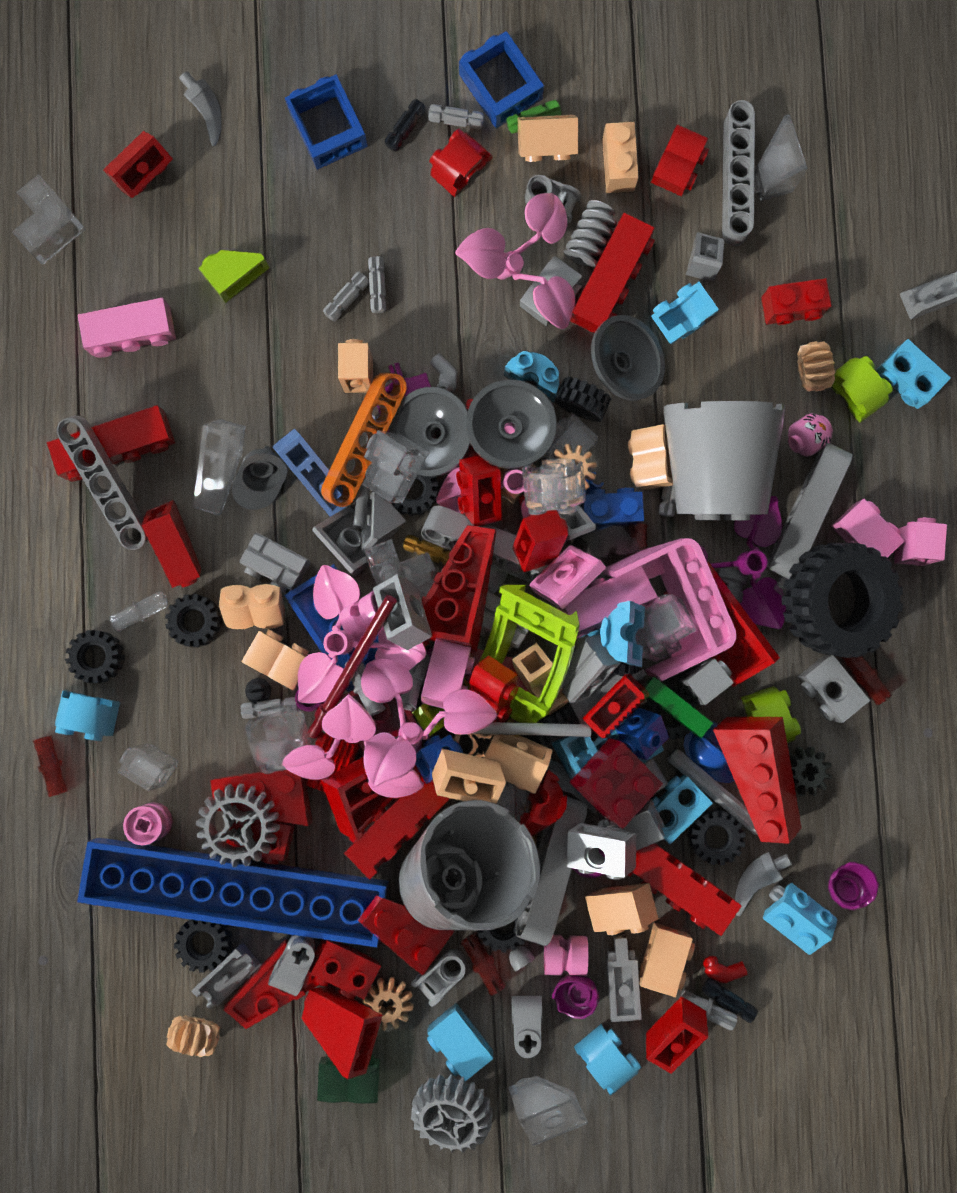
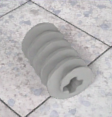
[563,200,617,267]

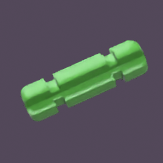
[506,100,561,134]

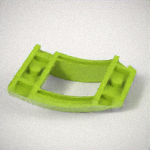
[479,585,580,723]

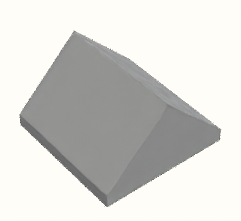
[312,505,388,577]

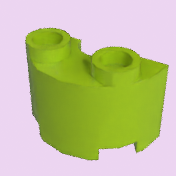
[832,356,893,423]
[741,686,801,743]

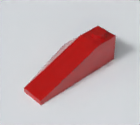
[421,525,497,652]

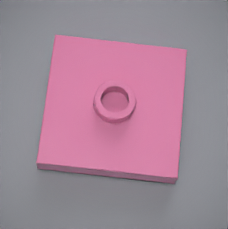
[529,545,606,610]

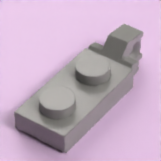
[606,934,641,1022]

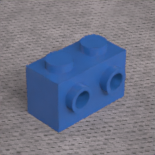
[581,488,644,528]

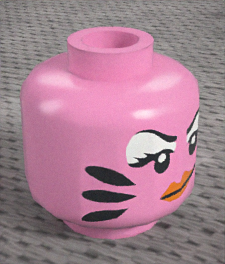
[788,413,833,457]

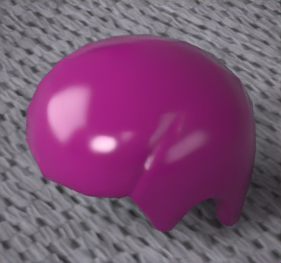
[828,862,879,910]
[552,974,600,1019]

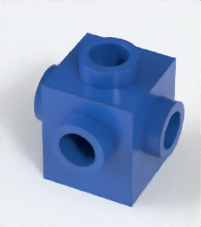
[616,708,669,760]
[415,735,463,784]

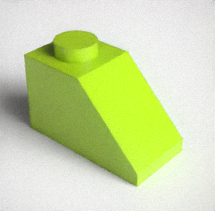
[199,250,270,303]

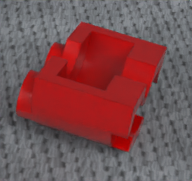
[429,129,493,197]
[519,770,567,836]

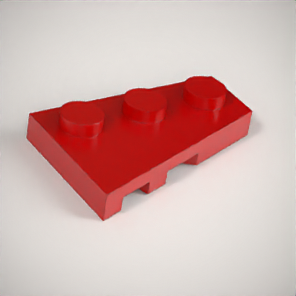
[357,895,455,975]
[224,939,322,1029]

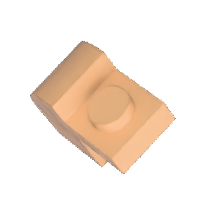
[512,642,569,716]

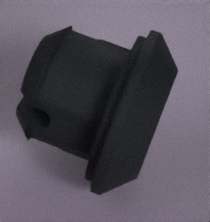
[245,678,271,704]

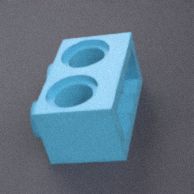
[875,339,951,409]
[651,775,713,844]

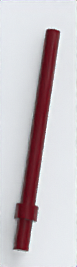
[307,595,397,739]

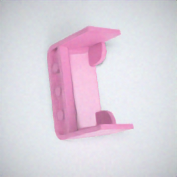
[603,538,736,681]

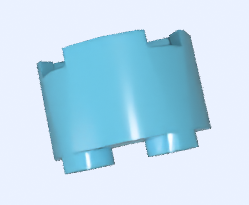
[651,282,719,345]
[504,351,559,403]
[600,601,645,667]
[55,690,120,741]
[574,1024,641,1096]

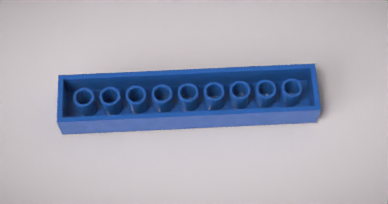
[77,837,389,948]

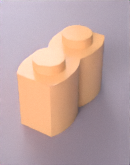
[628,424,673,490]
[219,584,285,629]
[242,629,309,690]

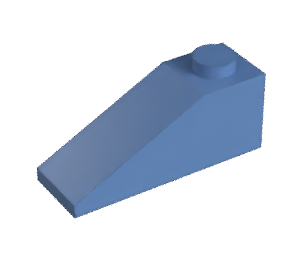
[272,429,354,517]

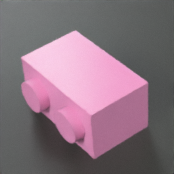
[831,499,905,558]
[894,517,947,566]
[421,639,475,709]

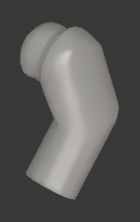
[430,353,458,393]

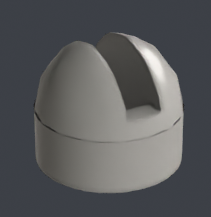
[509,946,535,972]

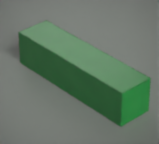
[643,676,713,738]

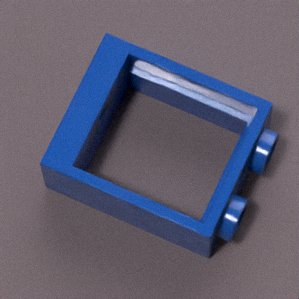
[459,31,544,129]
[285,74,368,170]

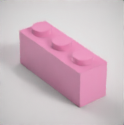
[77,298,176,358]
[557,566,658,638]

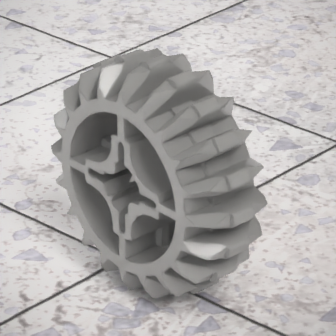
[196,783,280,867]
[411,1074,493,1154]

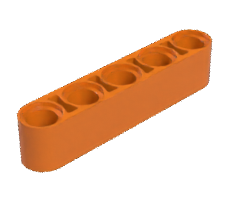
[321,372,407,507]

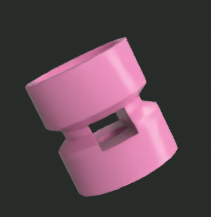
[340,591,384,642]
[123,802,173,846]
[544,935,588,976]

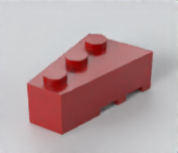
[321,756,420,841]
[210,767,313,826]

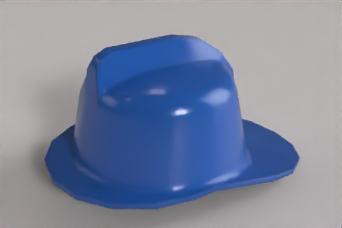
[684,722,735,783]

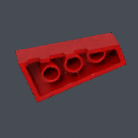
[713,717,802,844]
[344,774,450,880]
[628,843,742,936]

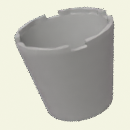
[664,401,785,520]
[399,800,540,930]

